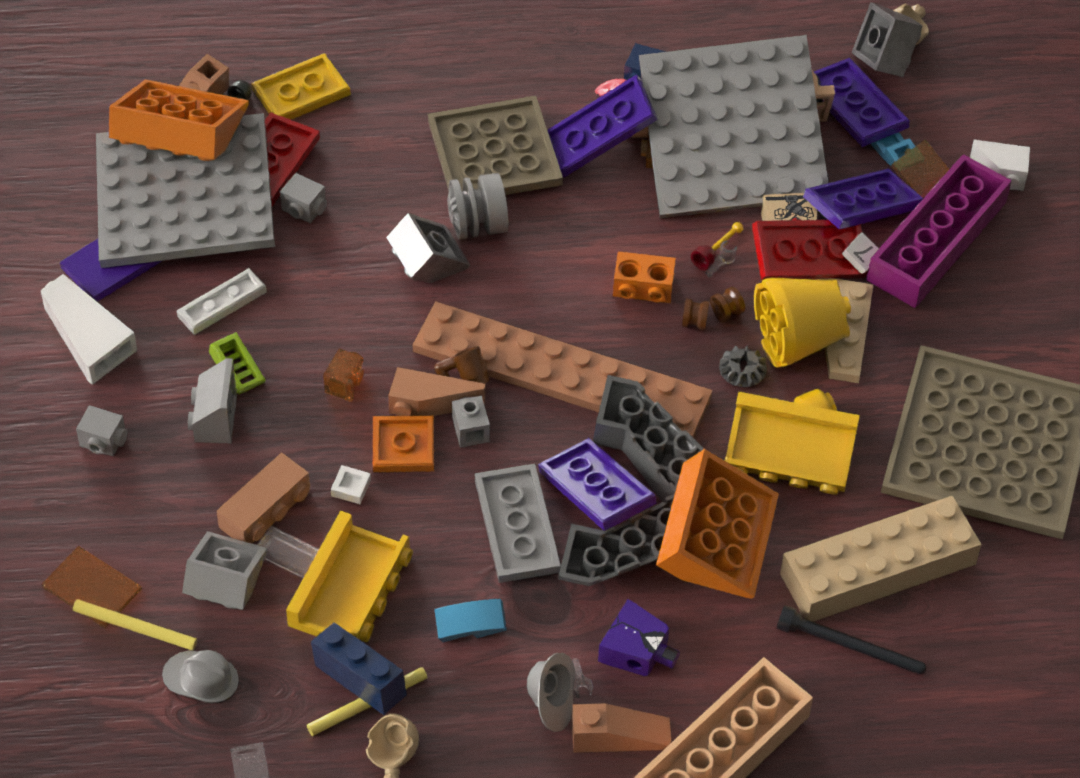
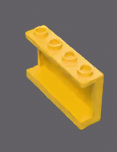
[724,392,860,495]
[286,511,413,642]

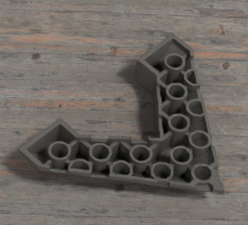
[558,375,704,586]

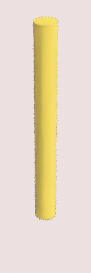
[73,599,197,651]
[307,667,427,736]

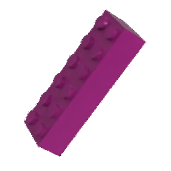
[866,154,1012,308]

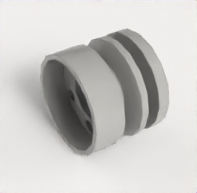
[447,173,509,240]

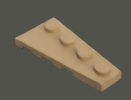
[815,278,874,383]

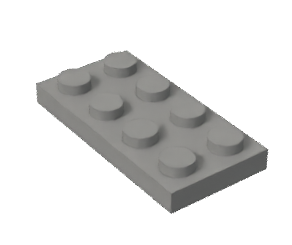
[475,464,561,583]

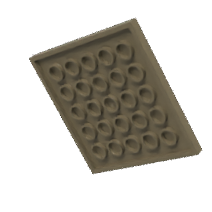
[881,345,1080,539]

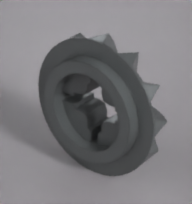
[719,345,767,387]

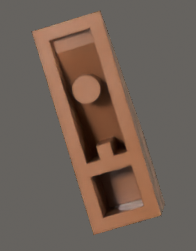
[388,367,485,416]
[572,704,672,753]

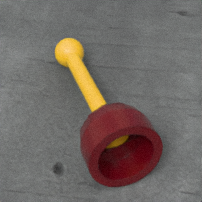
[691,222,743,271]

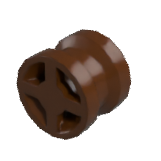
[710,286,746,322]
[682,298,709,330]

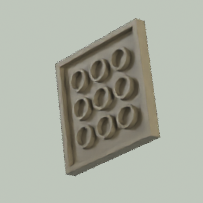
[428,96,563,195]

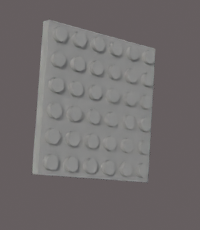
[639,35,828,218]
[96,113,275,268]

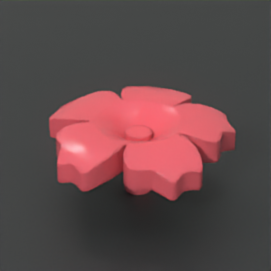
[595,78,627,97]

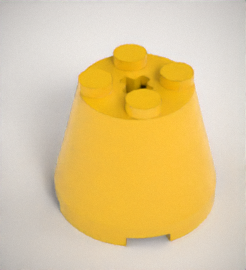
[754,278,851,367]

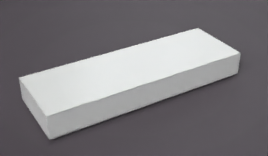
[177,268,266,335]

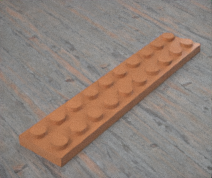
[413,301,712,438]

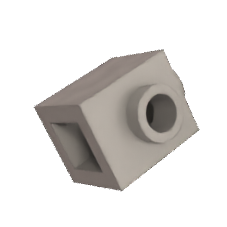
[280,173,327,223]
[452,396,490,448]
[76,405,127,456]

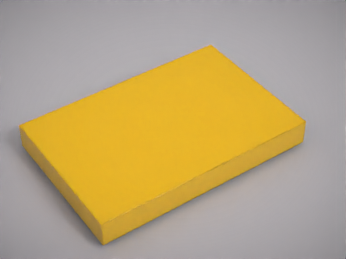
[251,53,351,120]

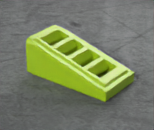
[209,332,266,395]

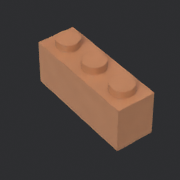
[217,452,310,543]

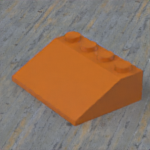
[109,79,249,161]
[656,449,779,599]

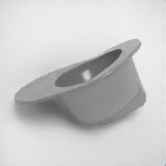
[162,650,239,703]
[527,653,575,732]

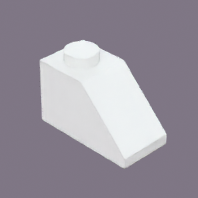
[970,140,1030,191]

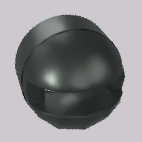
[227,80,252,100]

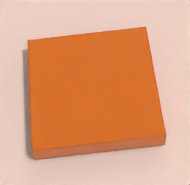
[373,415,434,472]

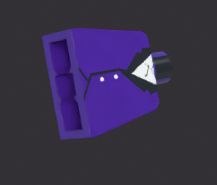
[598,599,680,676]

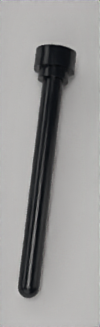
[776,605,926,674]

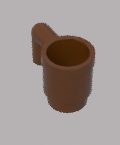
[434,346,490,384]

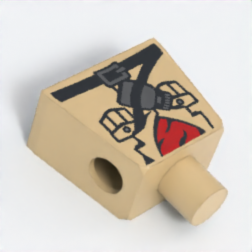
[761,193,817,221]

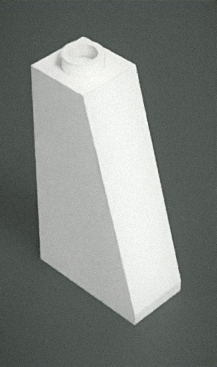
[41,274,137,385]

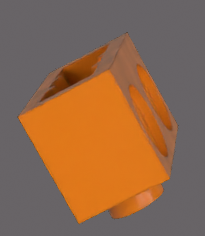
[613,251,676,303]

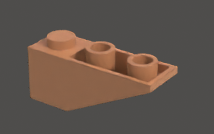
[179,54,229,95]

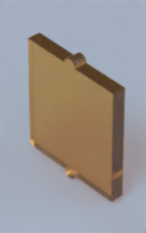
[891,139,949,199]

